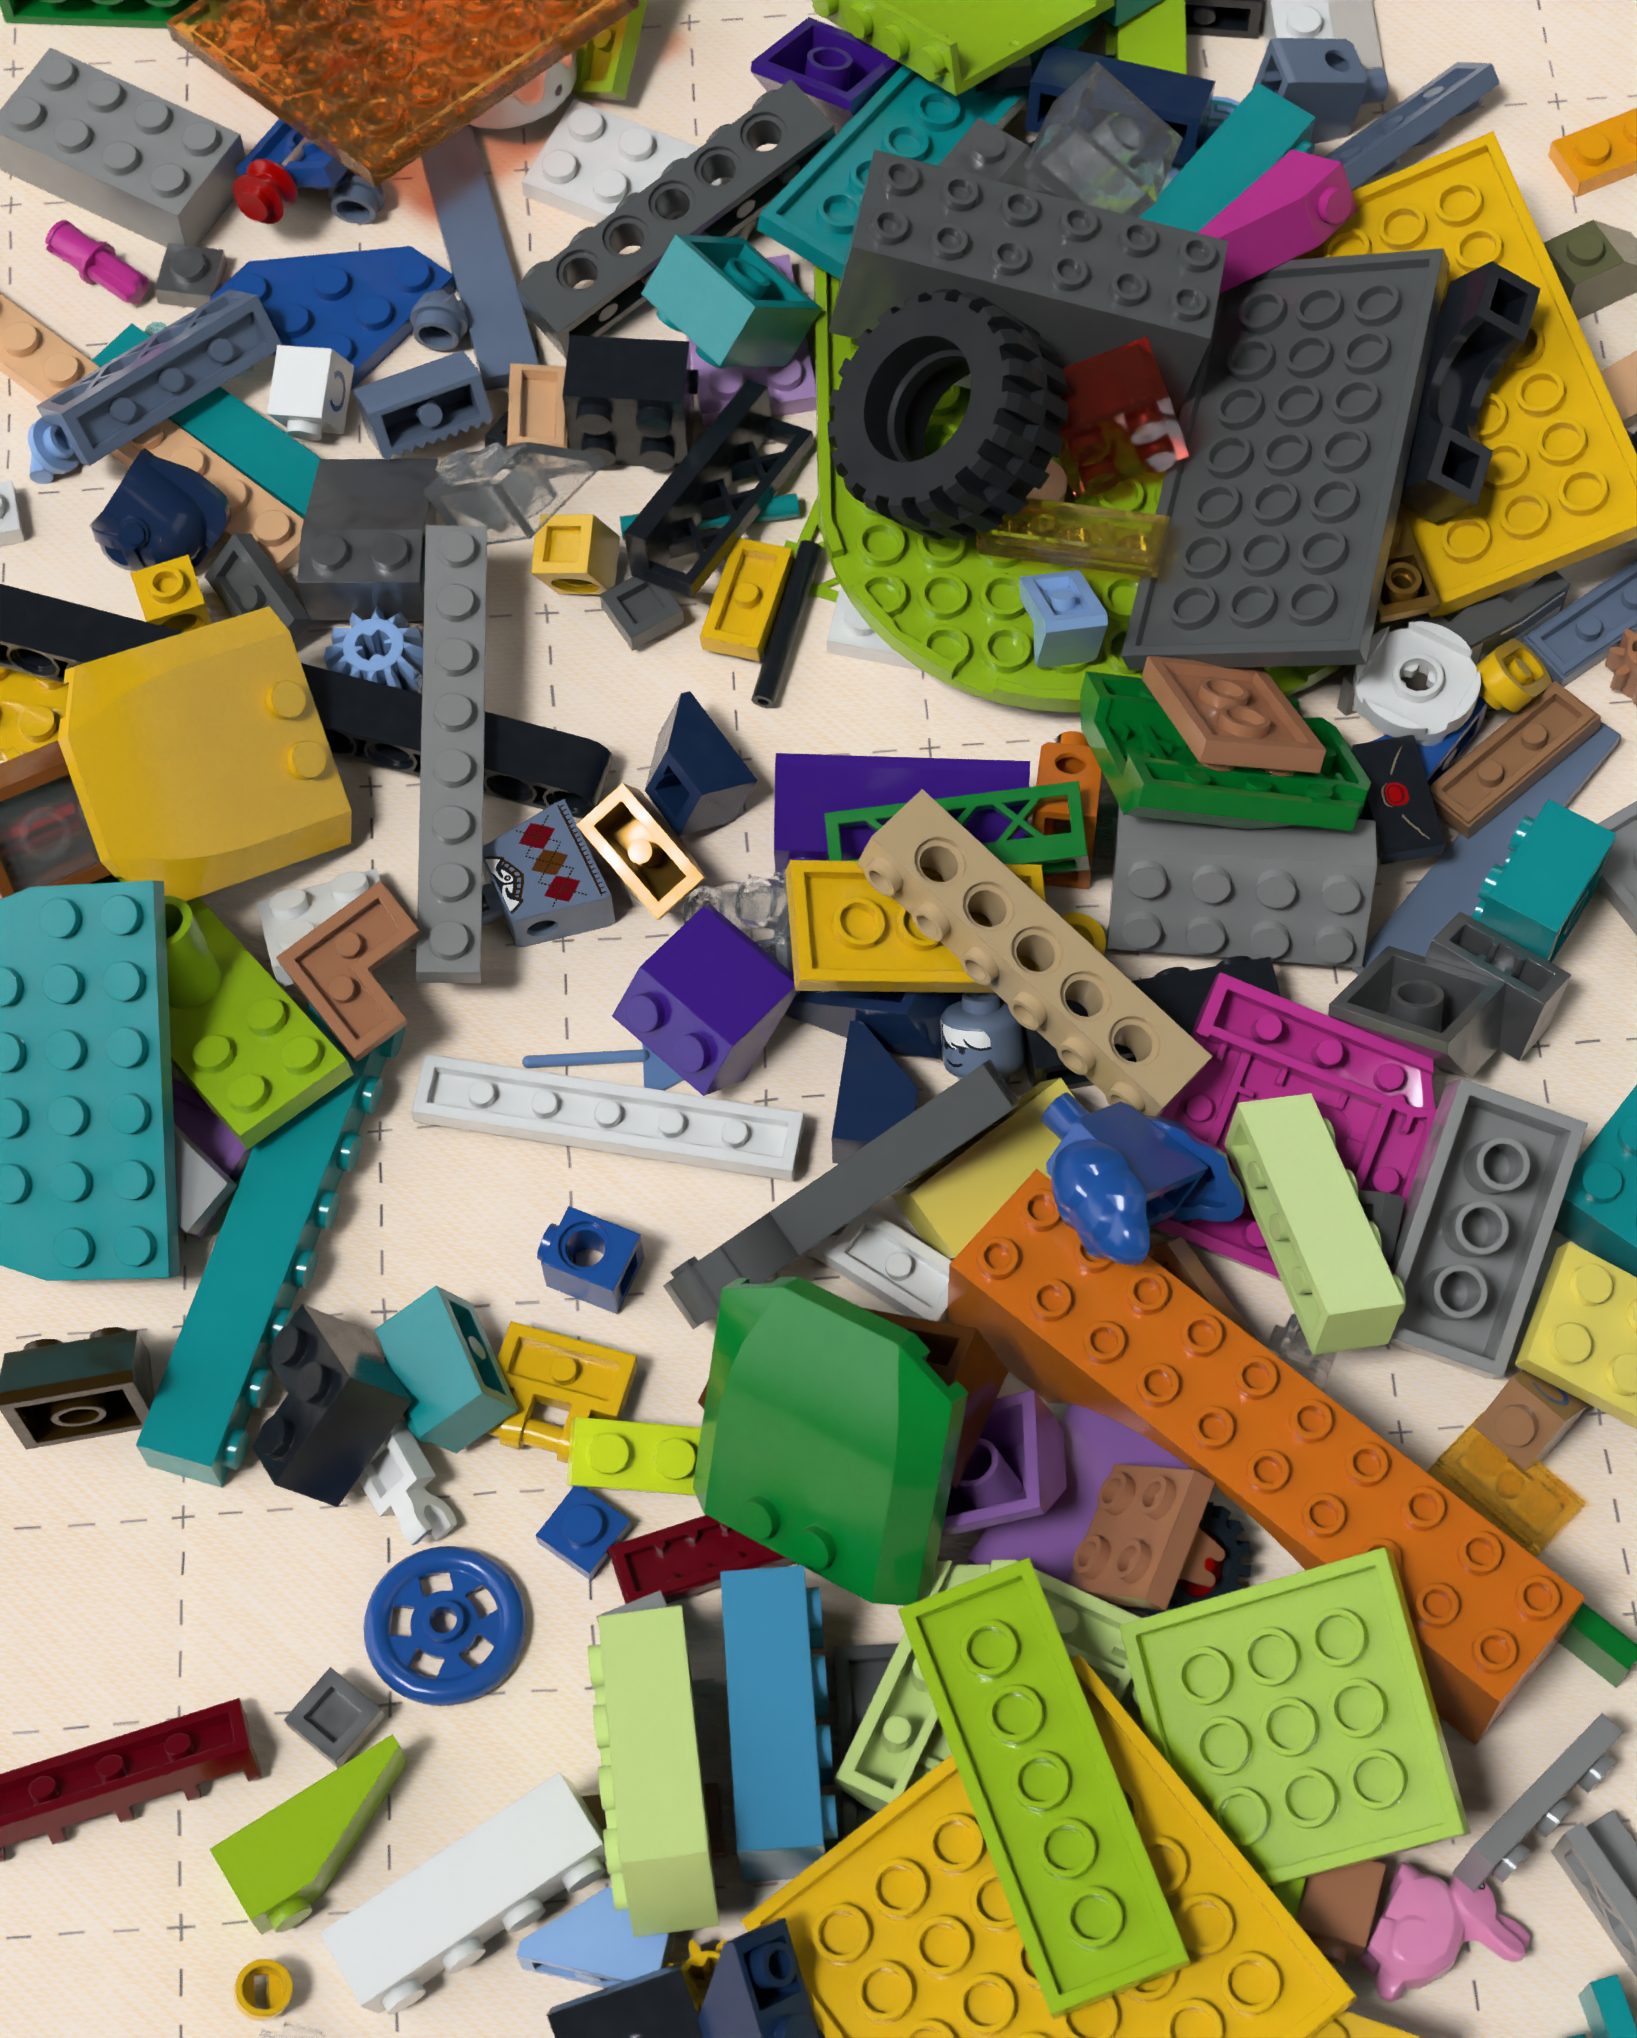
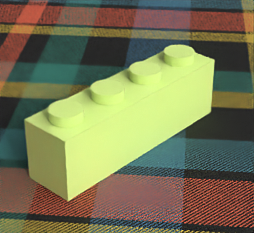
[1224,1093,1406,1356]

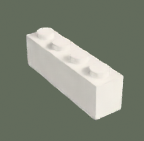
[319,1772,606,2015]

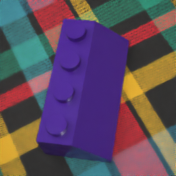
[774,753,1030,879]

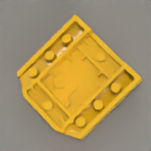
[58,606,352,902]

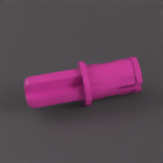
[45,220,149,304]

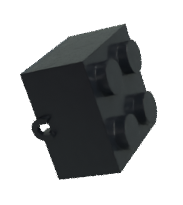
[562,335,699,471]

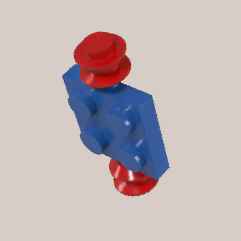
[233,56,390,224]

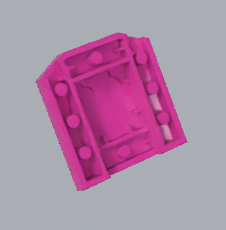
[1149,972,1437,1282]

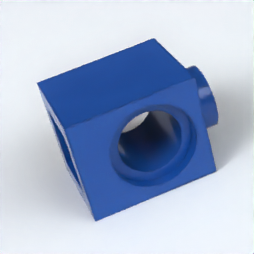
[537,1206,644,1315]

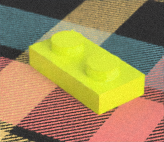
[566,1417,701,1496]

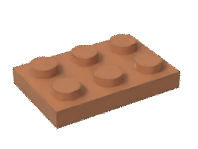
[1141,656,1326,776]

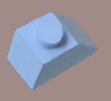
[516,1887,676,1988]

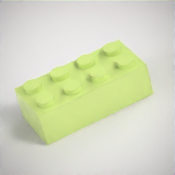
[587,1605,719,1937]

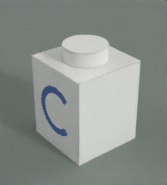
[267,345,354,440]

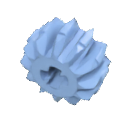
[324,606,423,694]

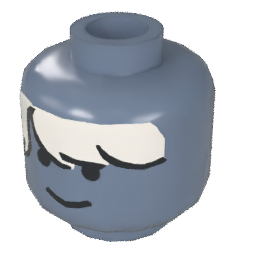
[940,993,1026,1083]

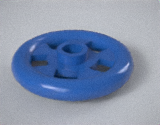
[363,1546,527,1706]

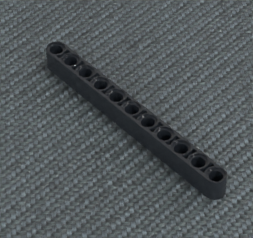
[0,584,613,818]

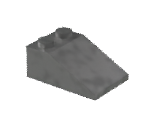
[297,458,439,620]

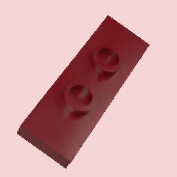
[607,1515,793,1604]

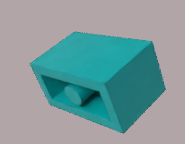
[375,1285,518,1454]

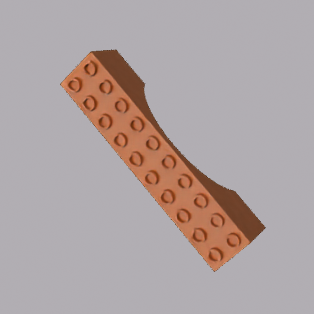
[947,1169,1586,1745]

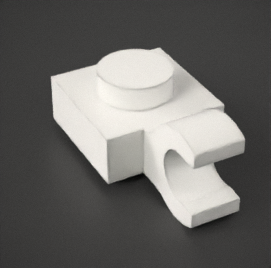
[358,1420,457,1545]

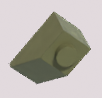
[1543,220,1637,320]

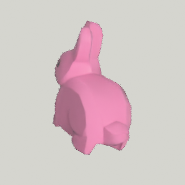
[1359,1861,1530,2002]

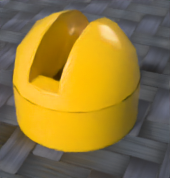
[233,1959,293,2021]

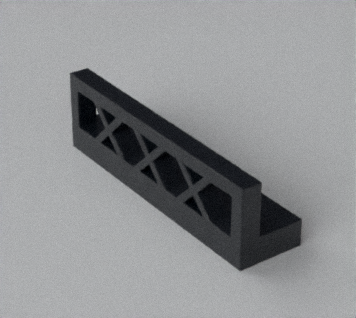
[624,380,814,598]

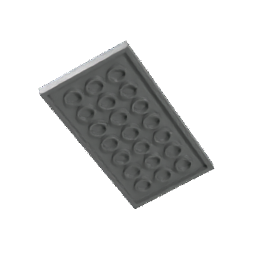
[1121,248,1450,670]

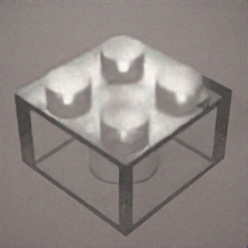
[1024,62,1183,218]

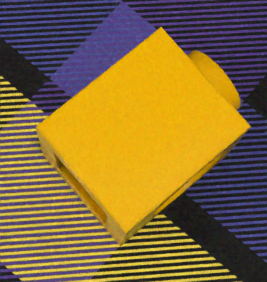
[531,514,620,594]
[130,555,212,632]

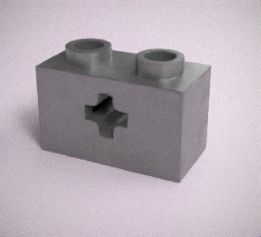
[1425,911,1572,1061]

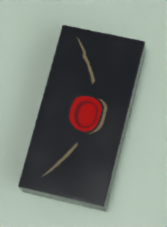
[1351,735,1445,865]

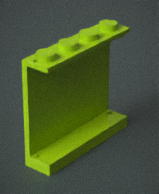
[812,0,1115,96]

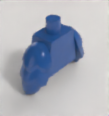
[1041,1092,1245,1266]

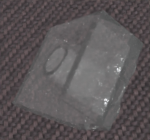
[423,442,605,545]

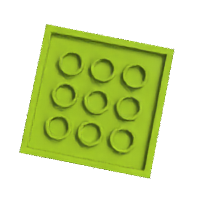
[1119,1547,1471,1888]

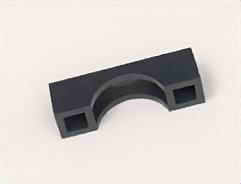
[1400,261,1541,522]

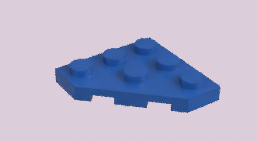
[209,246,456,392]

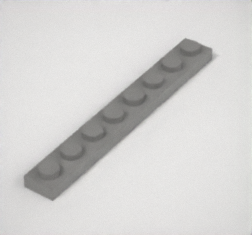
[416,525,487,983]

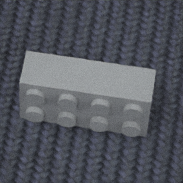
[0,47,246,247]
[1107,806,1377,968]
[1387,1078,1588,1378]

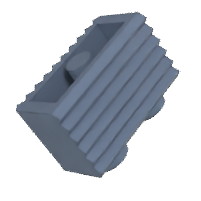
[353,350,493,461]

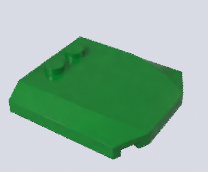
[1080,671,1371,831]
[693,1277,968,1606]

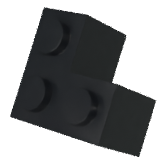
[252,1304,412,1507]

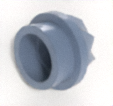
[328,164,386,224]
[410,290,469,351]

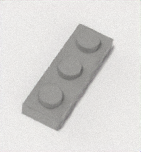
[1452,1713,1623,1892]

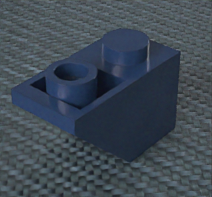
[645,691,758,836]
[698,1918,821,2038]

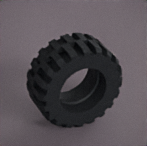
[828,289,1068,541]

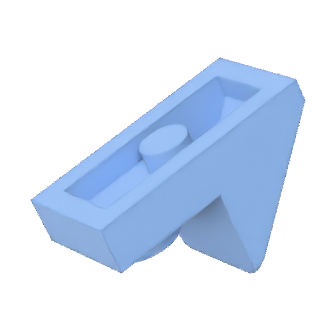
[1019,570,1108,668]

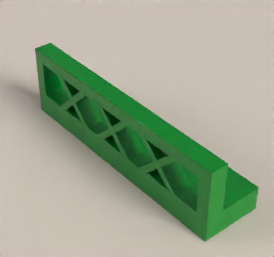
[824,781,1090,875]

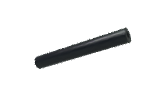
[751,540,822,708]

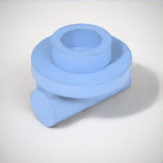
[28,417,80,484]

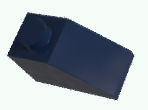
[831,1020,918,1164]

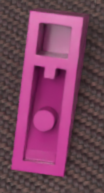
[1197,149,1358,294]

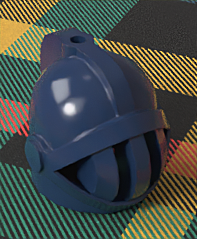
[89,448,231,571]

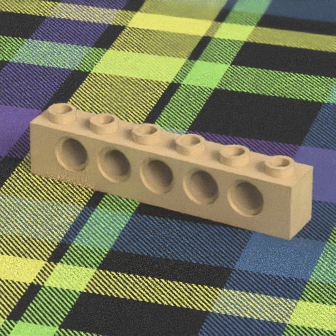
[857,789,1212,1117]

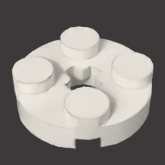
[1353,621,1481,746]

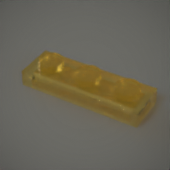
[976,497,1171,578]

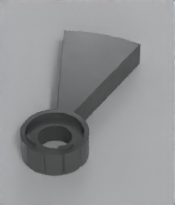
[663,1059,1021,1329]

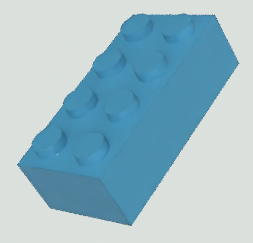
[720,1566,838,1883]

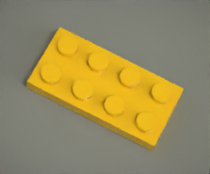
[785,860,1046,993]

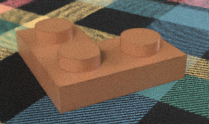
[276,880,421,1063]

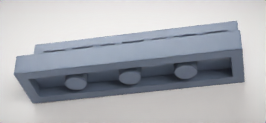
[36,289,282,466]

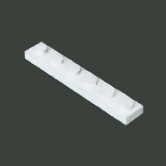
[411,1054,804,1181]

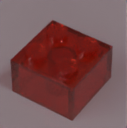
[1059,336,1190,499]

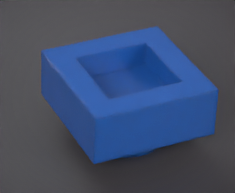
[536,1487,632,1581]

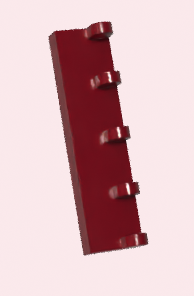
[0,1698,262,1862]

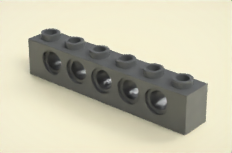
[516,79,836,360]

